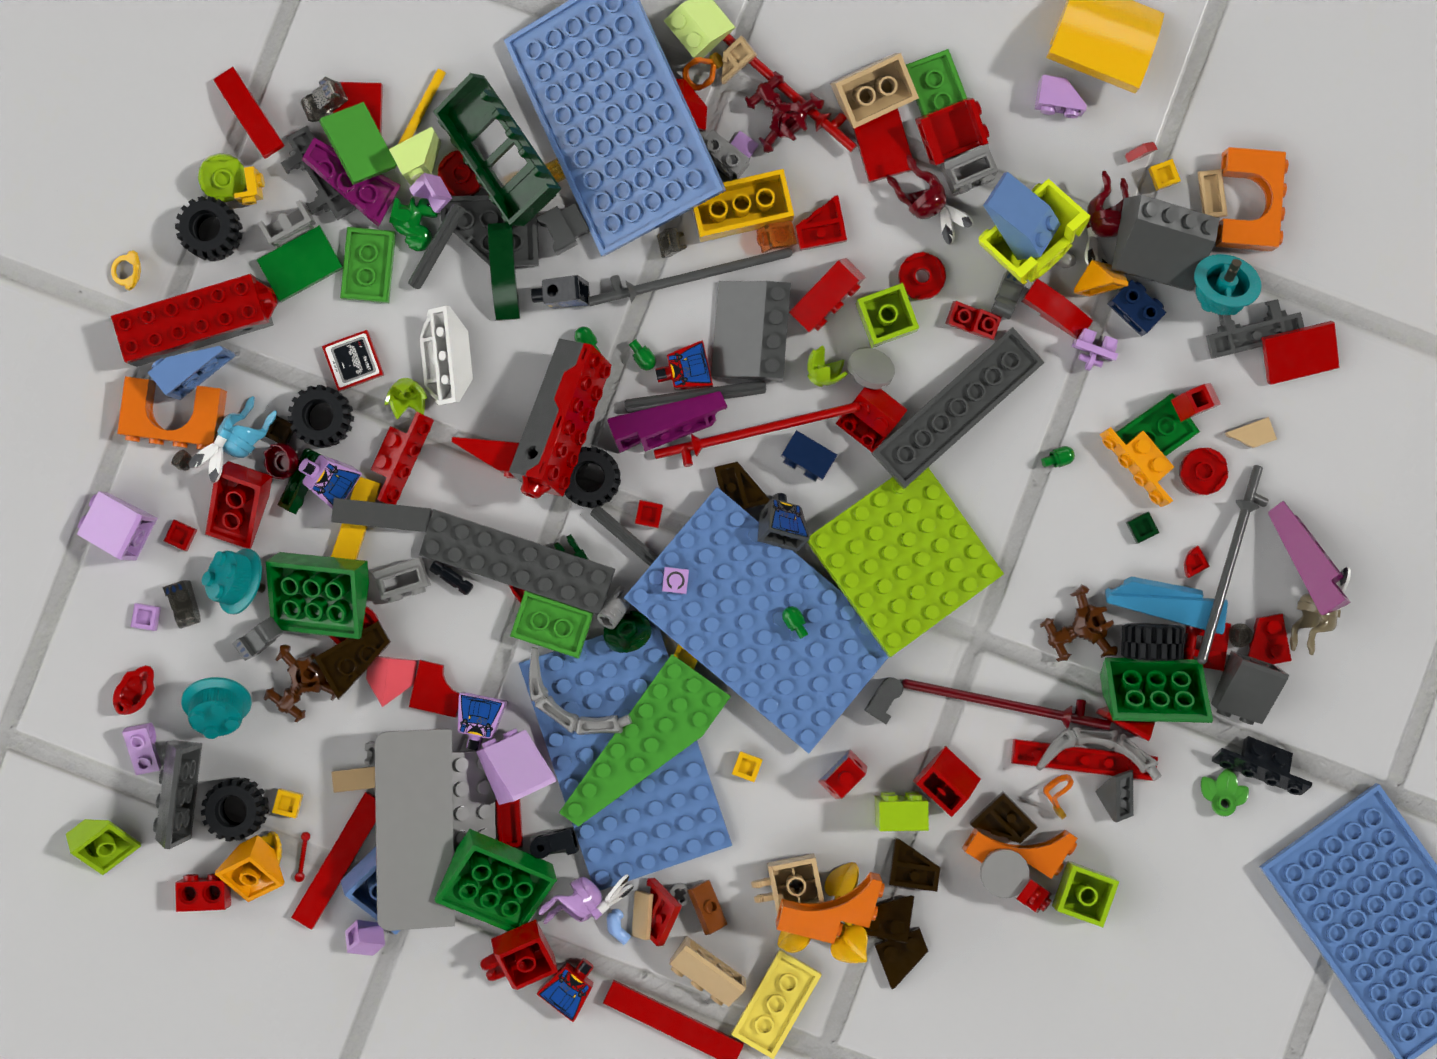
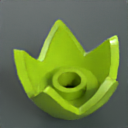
[807,345,848,387]
[384,378,427,419]

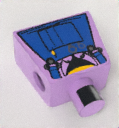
[299,455,362,508]
[458,692,507,751]

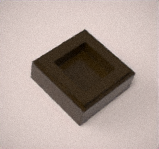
[265,416,294,445]

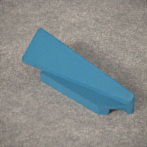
[1105,576,1228,635]

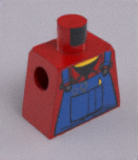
[655,340,713,390]
[818,750,867,799]
[537,958,594,1022]

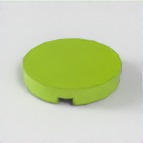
[198,153,246,202]

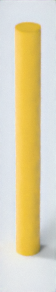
[397,69,446,145]

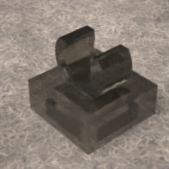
[657,228,687,258]

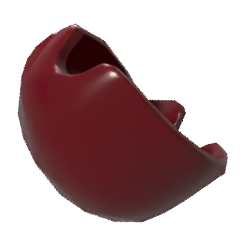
[264,443,299,480]

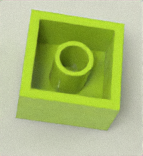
[855,283,919,348]
[875,791,929,831]
[1052,861,1119,928]

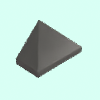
[1095,770,1134,822]

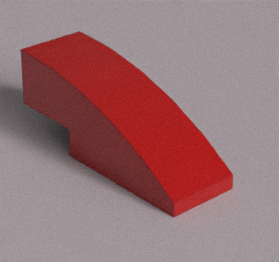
[1021,278,1093,339]

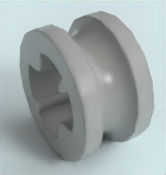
[669,883,690,906]

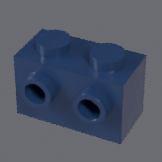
[1107,280,1167,337]
[781,430,837,482]

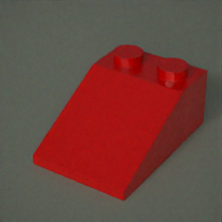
[451,437,519,479]
[205,461,272,549]

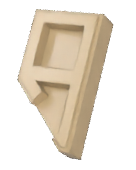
[721,36,757,84]
[1225,417,1277,448]

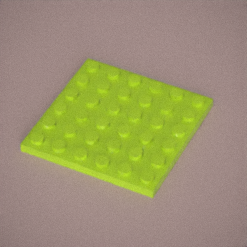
[807,467,1004,657]

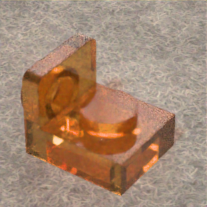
[757,221,797,253]

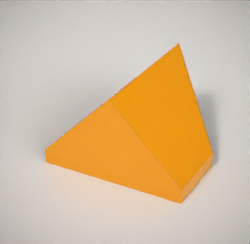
[1074,260,1128,297]

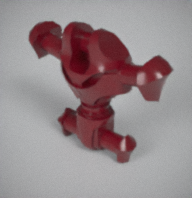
[745,71,824,153]

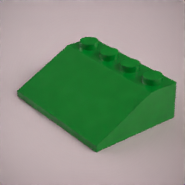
[265,552,369,639]
[1100,657,1213,723]
[434,829,557,931]

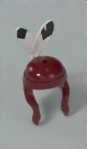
[886,155,974,245]
[1085,171,1129,265]

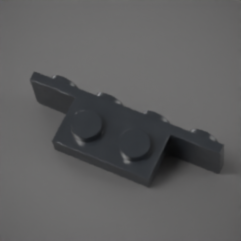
[1212,736,1312,795]

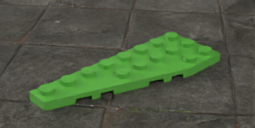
[559,654,731,827]

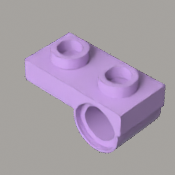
[122,723,162,775]

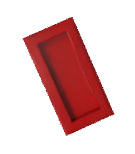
[495,799,523,847]

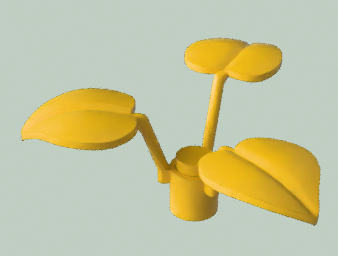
[777,862,868,963]

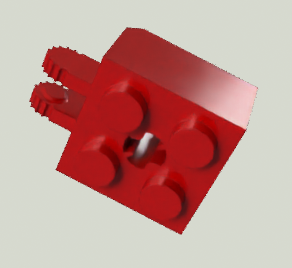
[480,919,558,990]

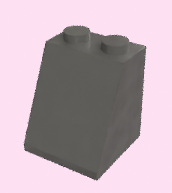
[1211,650,1289,725]

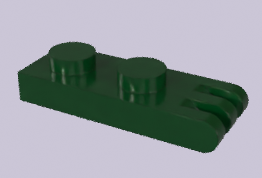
[277,448,321,514]

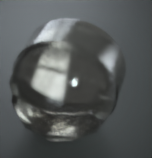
[171,450,192,471]

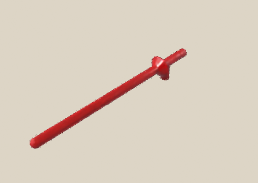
[722,34,857,152]
[654,402,861,467]

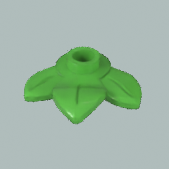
[1201,769,1249,817]

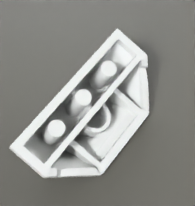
[420,306,473,405]

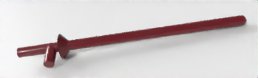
[901,679,1111,730]

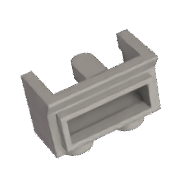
[704,130,750,181]
[941,144,998,194]
[258,200,316,247]
[373,558,431,603]

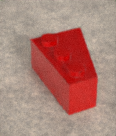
[789,258,866,332]

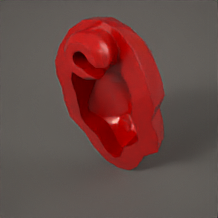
[113,665,155,715]

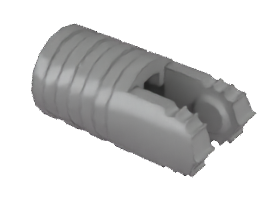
[597,585,631,629]

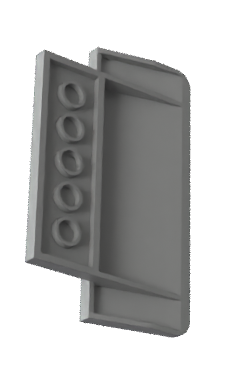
[375,729,496,931]

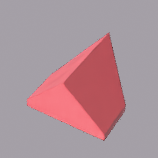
[366,656,417,707]

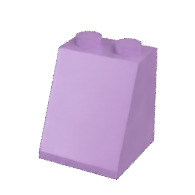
[77,491,158,561]
[476,729,556,805]

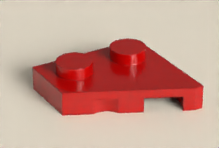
[795,195,847,251]
[1248,614,1292,664]
[646,878,682,946]

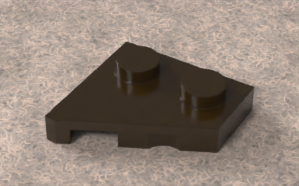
[888,837,940,892]
[863,895,914,944]
[874,927,928,989]

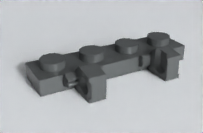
[281,126,357,221]
[1206,299,1304,359]

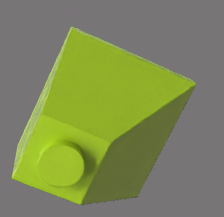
[66,819,141,875]

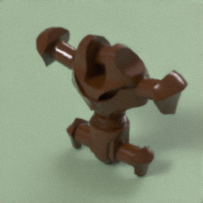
[1040,584,1118,662]
[264,644,336,723]

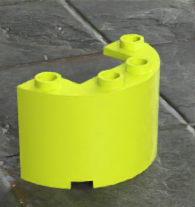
[978,178,1090,284]

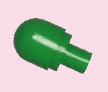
[574,326,601,353]
[629,339,656,371]
[1041,446,1075,468]
[782,606,808,639]

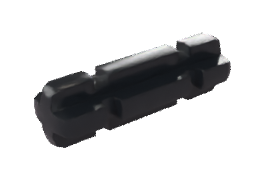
[429,561,473,595]

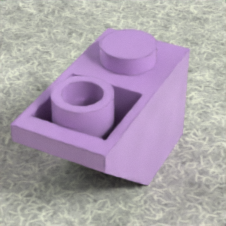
[1035,75,1087,118]

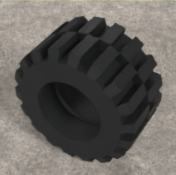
[175,196,243,261]
[288,385,354,447]
[565,446,621,508]
[1121,623,1184,661]
[201,777,269,842]

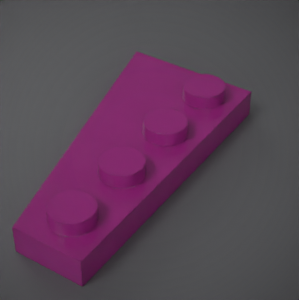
[302,138,401,227]

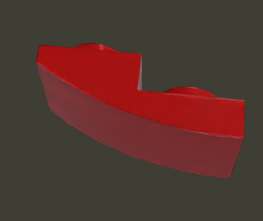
[945,301,1002,340]
[1016,879,1052,913]

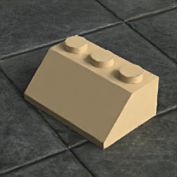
[830,53,919,129]
[669,936,746,1007]

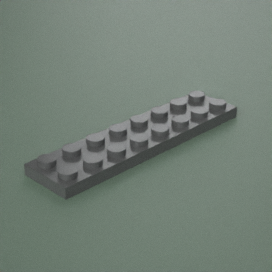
[871,327,1045,489]
[419,509,615,614]

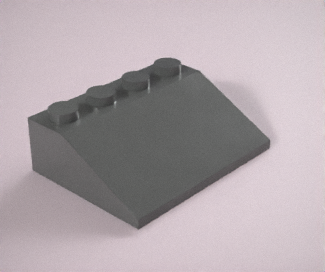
[1112,194,1220,291]
[711,281,791,382]
[153,740,202,849]

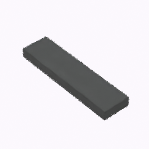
[331,498,431,532]

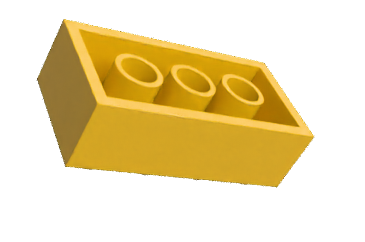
[693,169,794,243]

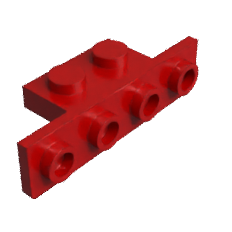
[370,412,434,505]

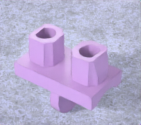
[1071,328,1118,371]

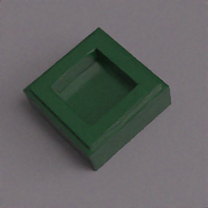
[1126,512,1160,544]

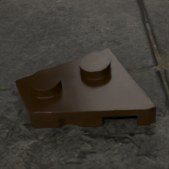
[714,462,770,509]
[970,791,1038,844]

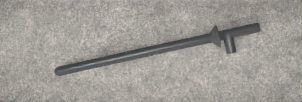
[588,248,793,306]
[1197,465,1269,664]

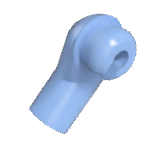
[607,909,631,945]

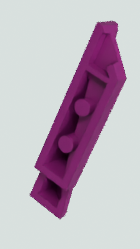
[607,391,727,453]
[1268,501,1351,615]

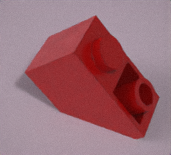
[1171,383,1221,422]

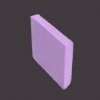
[731,131,759,158]

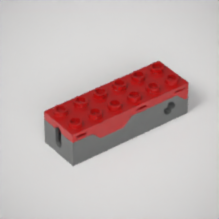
[111,273,278,367]
[509,338,612,499]

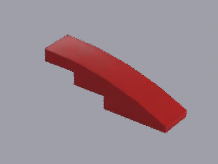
[213,67,285,159]

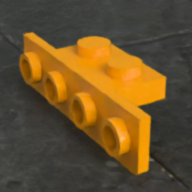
[1100,427,1174,507]

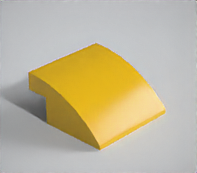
[1046,0,1164,94]

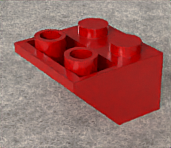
[836,387,907,452]
[913,746,981,817]

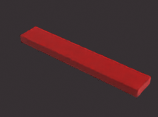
[1011,739,1158,781]
[291,791,376,930]
[603,980,744,1059]

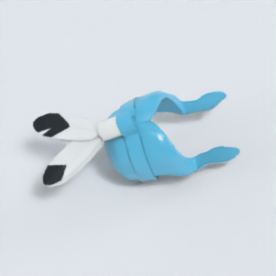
[189,396,277,483]

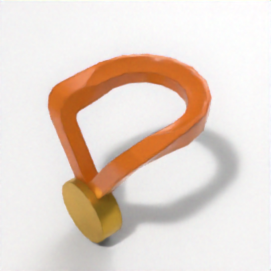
[682,52,723,91]
[1043,774,1074,820]

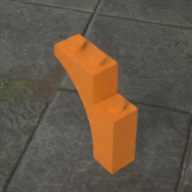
[962,828,1078,879]
[775,872,885,944]

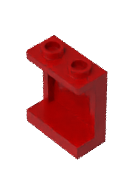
[915,98,990,166]

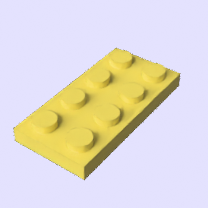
[731,949,822,1059]

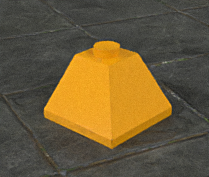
[215,835,285,902]

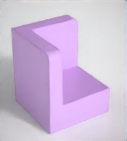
[409,173,452,213]
[345,920,385,956]

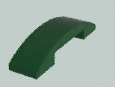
[488,222,520,320]

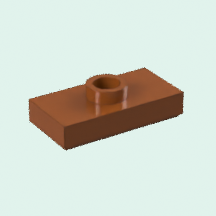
[687,880,728,935]

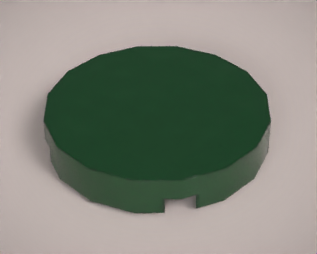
[603,611,652,653]

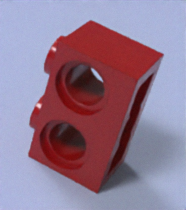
[175,873,231,912]

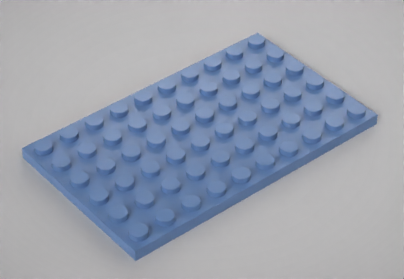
[504,0,726,256]
[624,487,889,754]
[519,619,732,891]
[1259,783,1437,1059]

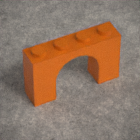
[1215,147,1289,251]
[117,376,227,450]

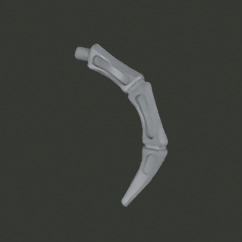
[529,647,632,735]
[1036,727,1162,781]

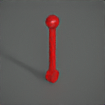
[295,832,310,882]

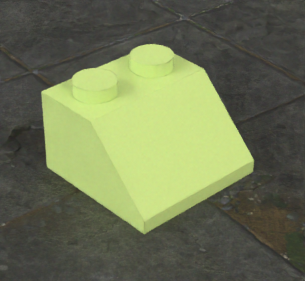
[664,0,736,58]
[389,127,441,186]

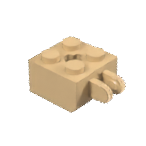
[751,853,824,913]

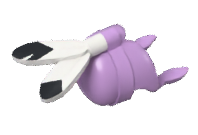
[539,874,634,924]

